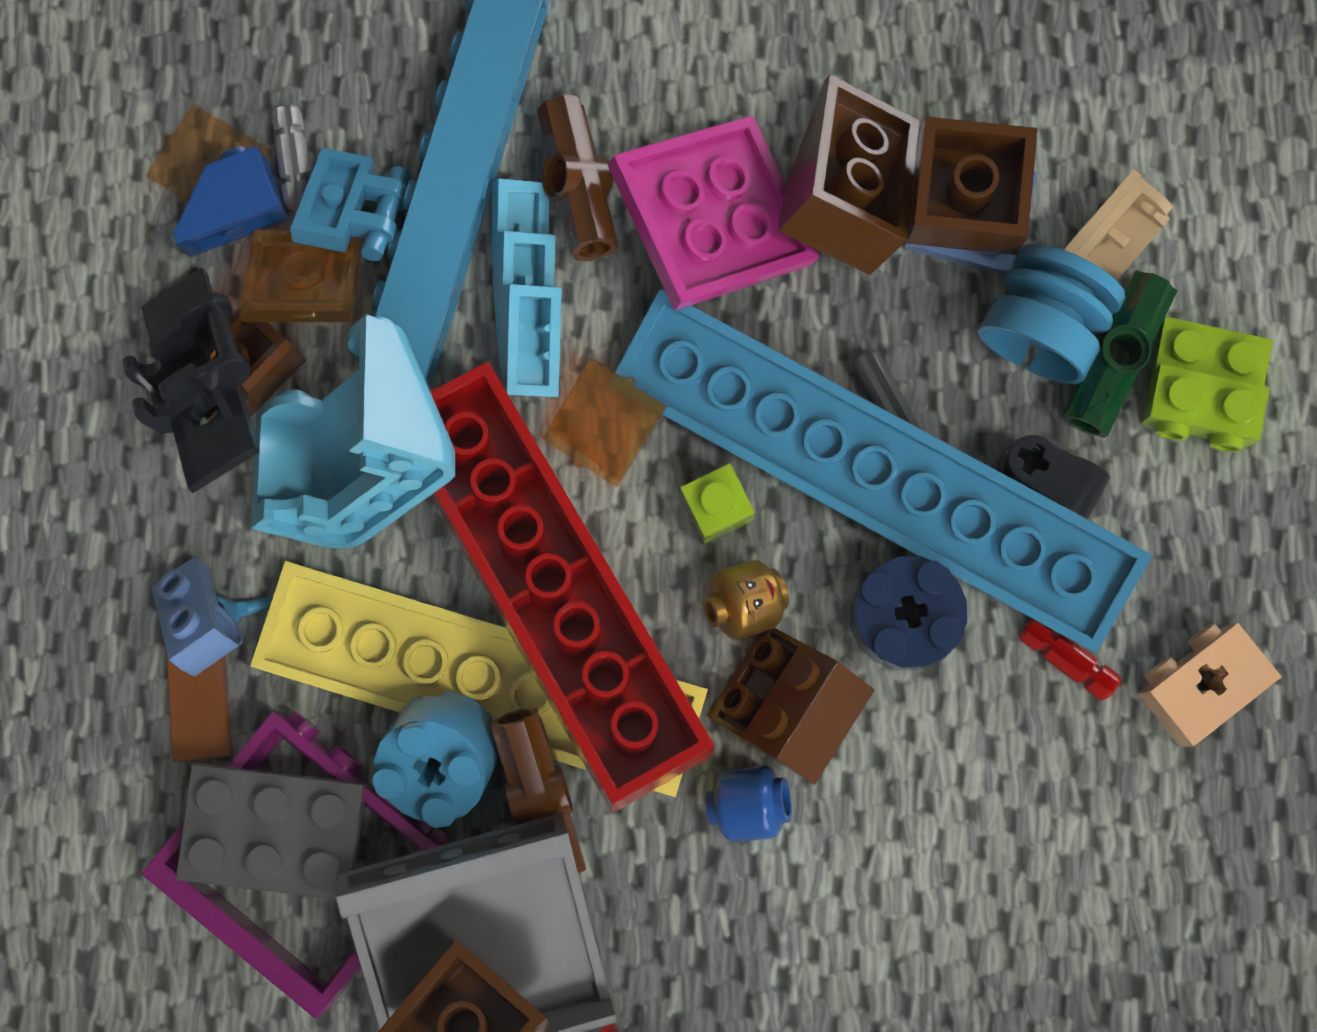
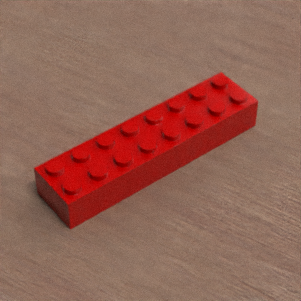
[430,362,715,814]

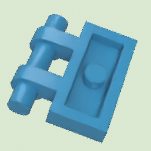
[290,148,411,261]

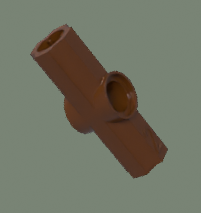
[537,94,619,261]
[491,708,586,874]

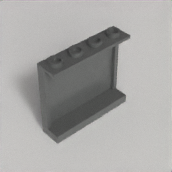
[335,812,617,1032]

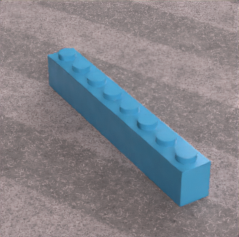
[356,0,550,391]

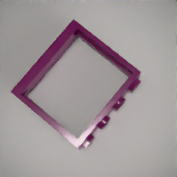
[141,711,449,1019]

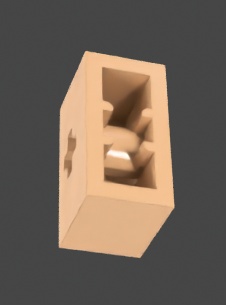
[1137,623,1282,747]

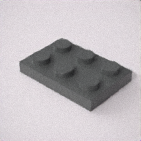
[176,763,366,900]

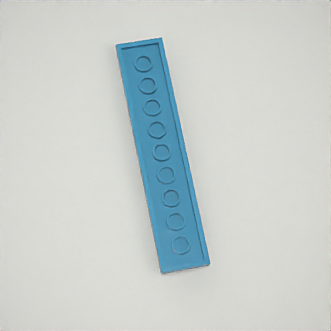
[608,289,1153,654]

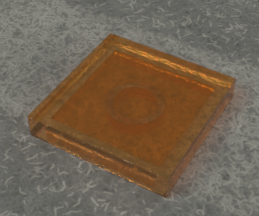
[239,230,363,322]

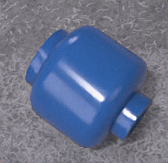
[705,765,792,842]

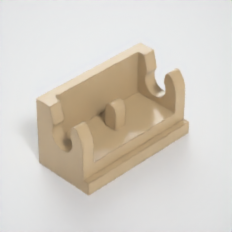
[1064,169,1173,280]

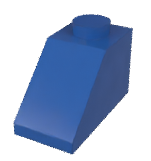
[173,146,291,257]

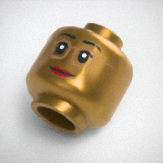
[702,560,789,639]

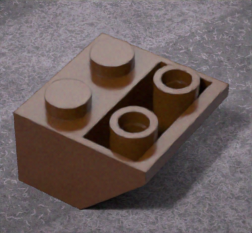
[707,628,875,785]

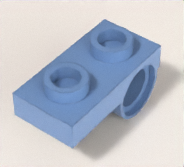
[151,556,243,676]

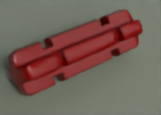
[1018,618,1121,700]

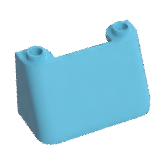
[251,314,455,549]

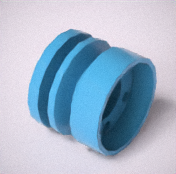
[977,244,1125,384]

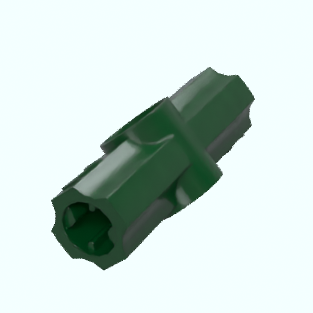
[1062,270,1178,438]

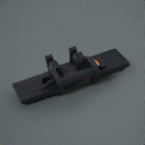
[122,268,260,493]

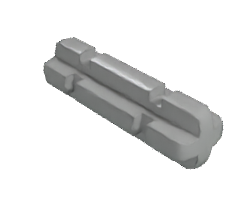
[271,105,311,210]

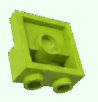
[1141,316,1273,453]

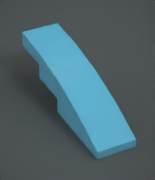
[492,179,562,397]

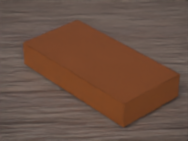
[166,652,233,762]

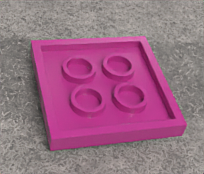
[608,115,820,311]

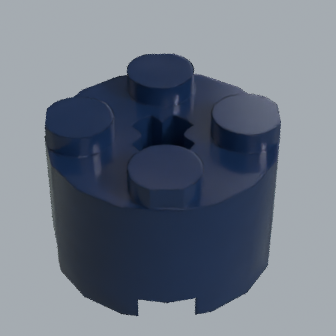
[850,556,967,670]

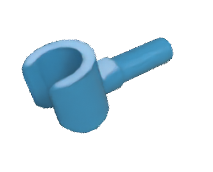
[216,595,274,624]

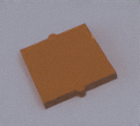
[146,104,271,201]
[543,358,667,487]

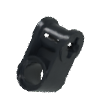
[997,435,1111,519]

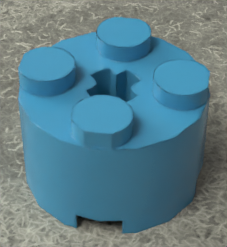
[372,691,500,828]

